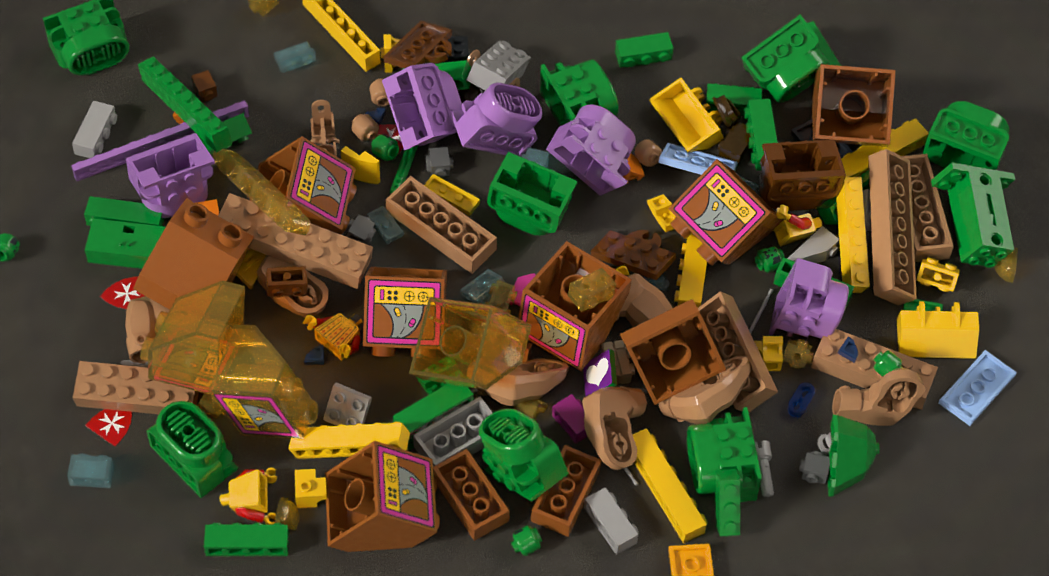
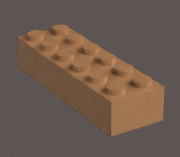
[902,154,953,262]
[386,176,497,274]
[698,292,778,412]
[811,329,938,410]
[73,361,199,414]

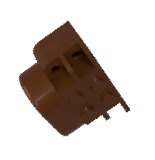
[759,140,846,211]

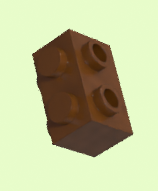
[266,266,308,298]

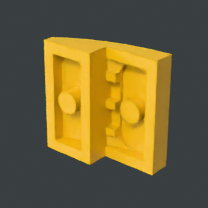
[341,146,380,184]

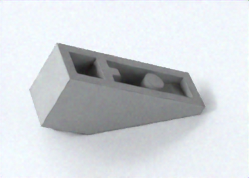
[787,226,839,263]

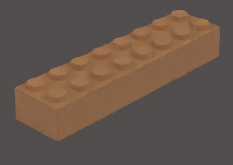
[868,149,917,305]
[218,193,373,289]

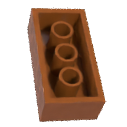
[531,445,602,537]
[433,449,509,541]

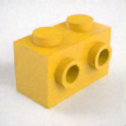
[916,257,960,292]

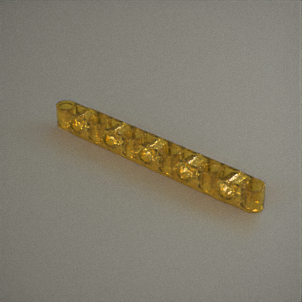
[213,149,310,236]

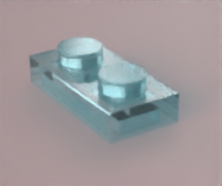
[367,206,403,245]

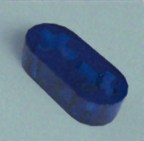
[788,383,815,417]

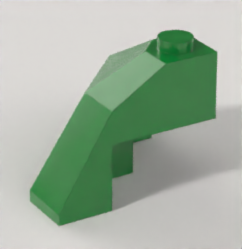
[827,415,879,497]

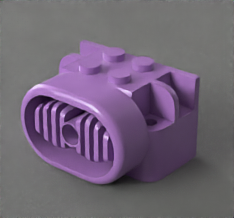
[382,63,463,150]
[450,83,542,157]
[546,105,636,196]
[126,133,215,218]
[769,258,849,339]

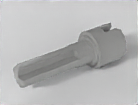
[755,440,774,497]

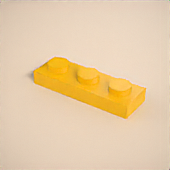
[424,174,480,216]

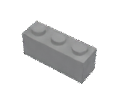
[72,101,117,158]
[584,487,639,555]

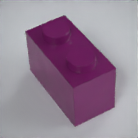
[552,394,587,444]

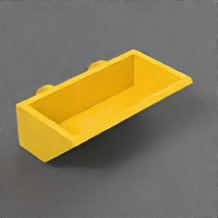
[649,78,724,152]
[897,301,979,359]

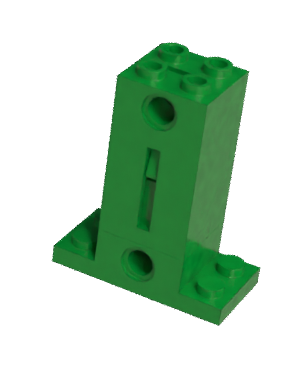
[931,162,1015,268]

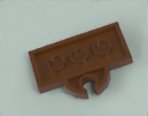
[384,21,452,68]
[591,230,676,280]

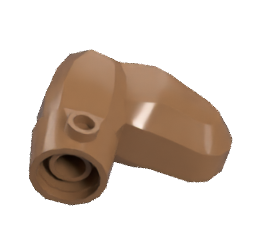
[257,255,328,317]
[615,274,672,327]
[125,296,210,364]
[659,356,750,424]
[467,359,569,406]
[832,368,925,426]
[582,386,647,470]

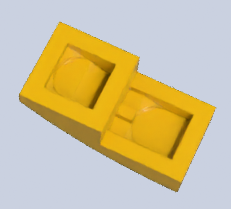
[647,194,676,232]

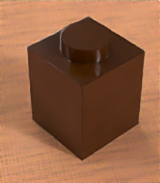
[191,70,218,102]

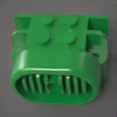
[43,0,129,76]
[741,14,830,103]
[540,59,619,126]
[923,101,1009,170]
[487,152,577,235]
[147,401,238,498]
[687,407,762,502]
[479,409,569,502]

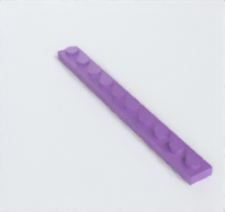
[71,101,249,181]

